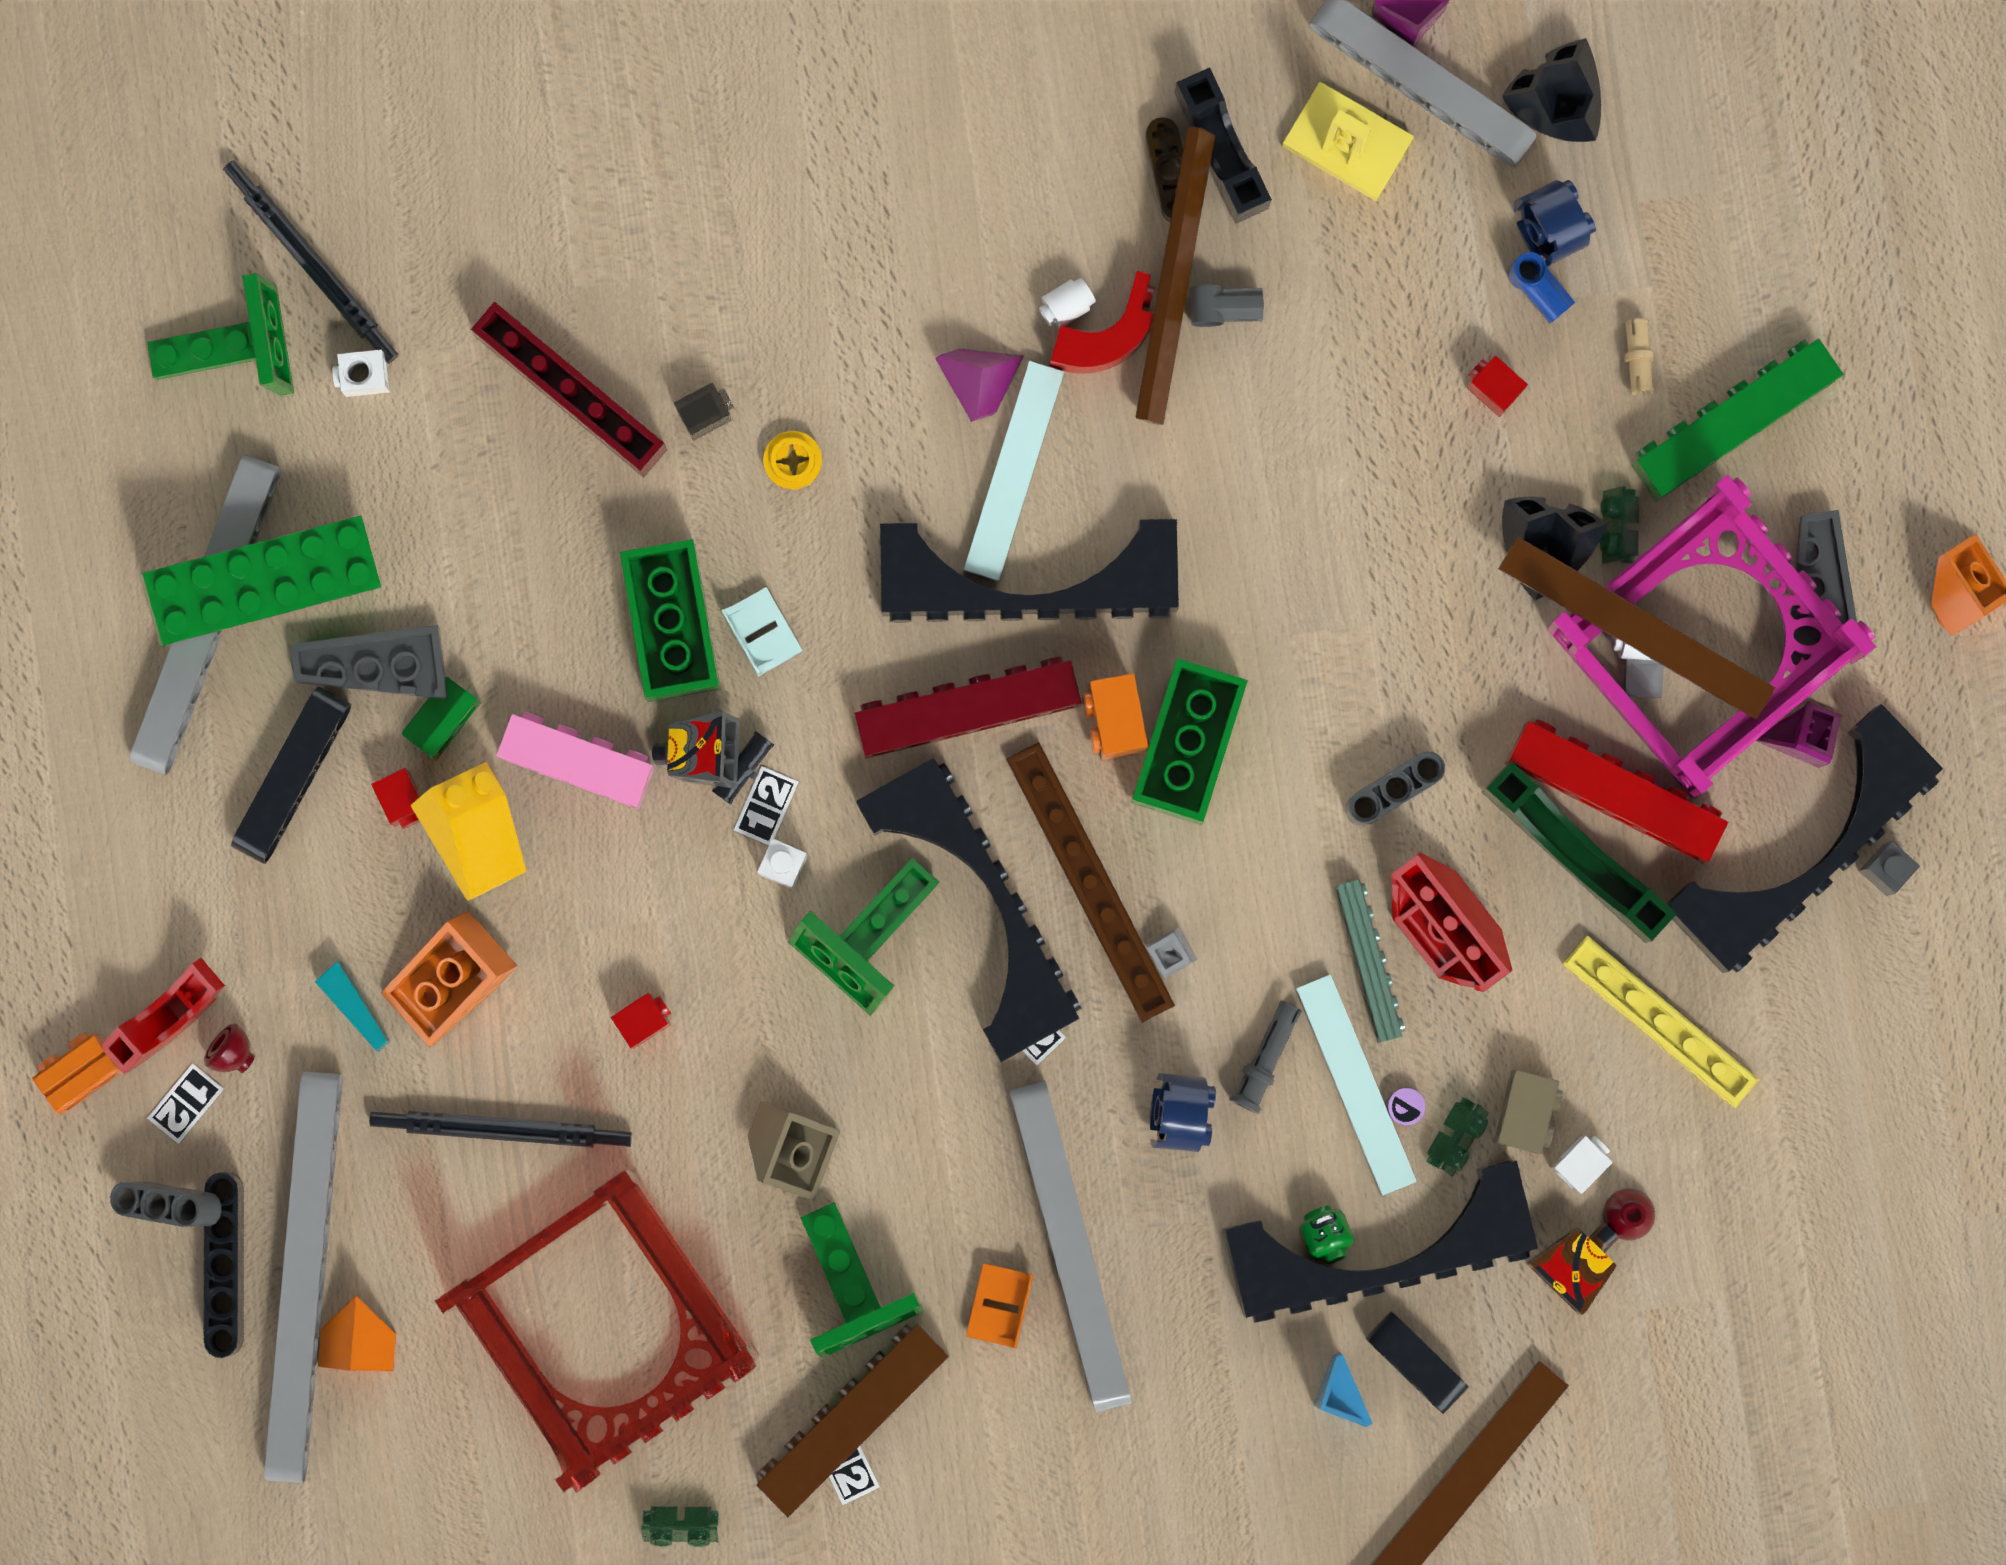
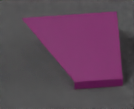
[1372,0,1449,47]
[935,349,1023,422]
[1756,701,1842,768]

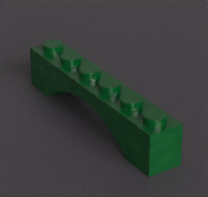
[1481,761,1677,943]

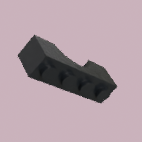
[1174,67,1272,224]

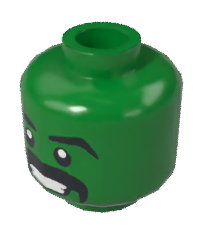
[1299,1205,1355,1264]

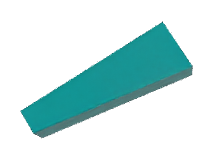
[315,961,390,1052]

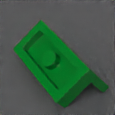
[402,677,482,761]

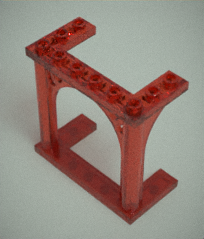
[435,1169,760,1493]

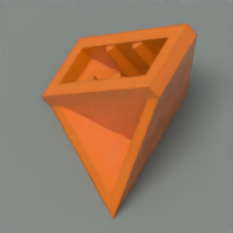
[318,1295,397,1371]

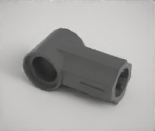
[1190,284,1264,327]

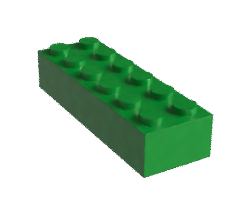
[140,515,381,647]

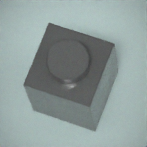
[1859,841,1920,896]

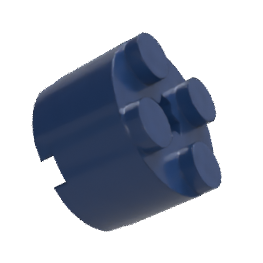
[1514,180,1596,266]
[1150,1073,1216,1152]

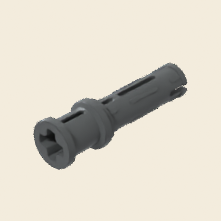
[1229,1001,1302,1114]

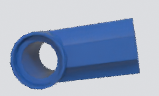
[1508,252,1576,324]

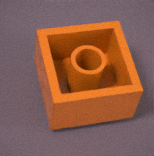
[1082,673,1148,761]

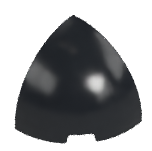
[1502,38,1601,142]
[1502,497,1607,600]

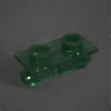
[1600,486,1640,564]
[1426,1097,1489,1177]
[641,1506,719,1547]

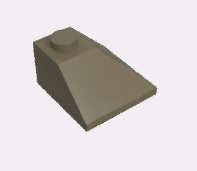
[748,1101,840,1201]

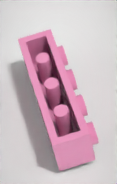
[496,711,655,810]

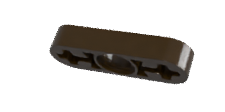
[1145,117,1183,222]

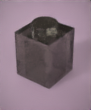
[674,382,734,441]

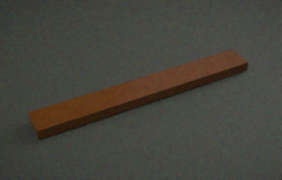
[1135,127,1215,425]
[1498,537,1776,720]
[1006,742,1175,1023]
[1371,1361,1569,1565]

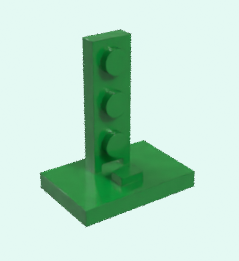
[147,273,294,396]
[788,858,940,1016]
[800,1202,924,1358]

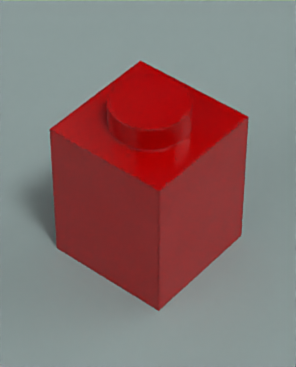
[1467,355,1528,418]
[371,768,421,829]
[610,993,672,1049]

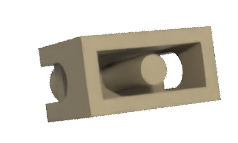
[1494,1070,1563,1154]

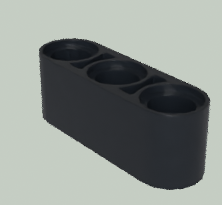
[1365,1311,1469,1414]

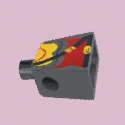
[652,711,740,788]

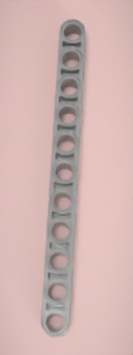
[264,1071,342,1484]

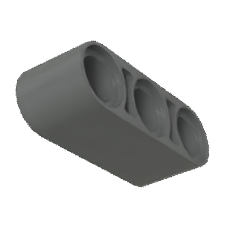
[1346,752,1445,826]
[110,1182,221,1227]

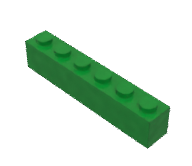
[1631,338,1844,502]

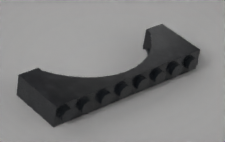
[880,519,1179,623]
[1666,704,1943,973]
[856,758,1082,1063]
[1223,1160,1538,1323]

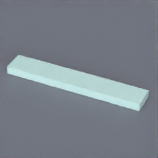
[964,361,1064,582]
[1296,974,1417,1196]

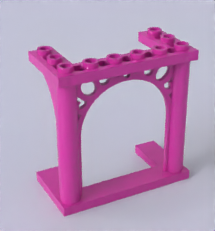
[1548,474,1877,798]

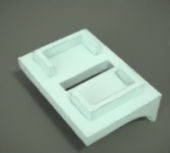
[721,587,803,677]

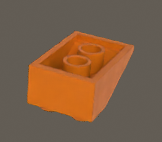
[381,911,518,1047]

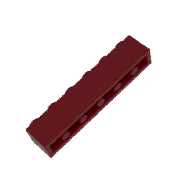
[470,301,667,478]
[854,656,1082,759]

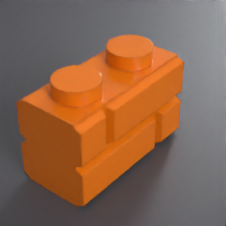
[32,1032,122,1114]

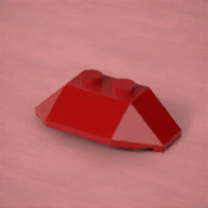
[1391,852,1513,992]

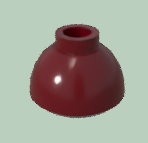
[204,1024,255,1073]
[1603,1188,1655,1241]

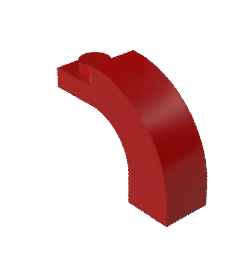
[1050,271,1155,374]
[100,958,225,1075]

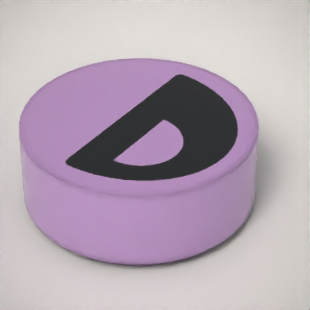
[1387,1088,1425,1125]

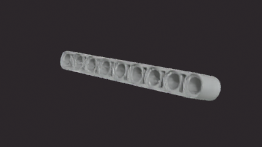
[130,455,281,776]
[1009,1080,1132,1413]

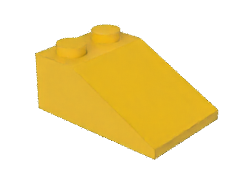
[410,762,527,901]

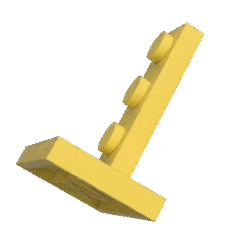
[1282,82,1415,202]

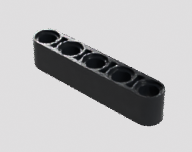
[231,686,352,864]
[204,1172,244,1358]

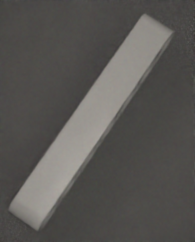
[1309,0,1537,167]

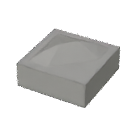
[1624,659,1664,698]
[1145,927,1198,979]

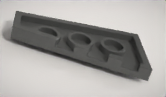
[1791,510,1857,665]
[290,625,448,700]

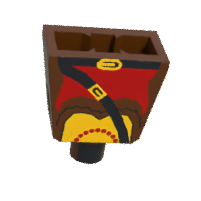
[1527,1223,1619,1315]

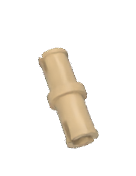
[1624,318,1655,396]

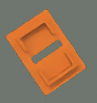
[966,1263,1034,1349]

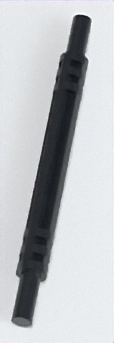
[223,161,399,364]
[369,1111,632,1148]

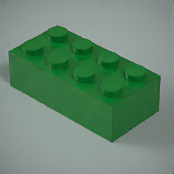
[620,539,721,702]
[1131,658,1248,825]

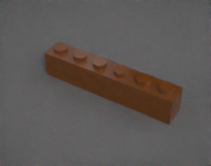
[756,1323,949,1518]

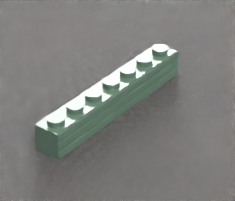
[1335,879,1405,1043]

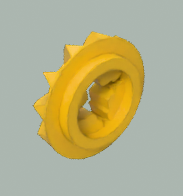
[763,431,822,490]

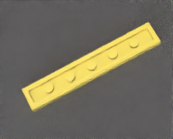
[1562,936,1759,1108]

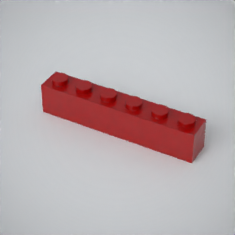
[1505,719,1729,864]

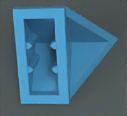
[1314,1352,1373,1427]

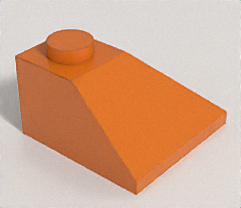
[1931,534,2006,636]

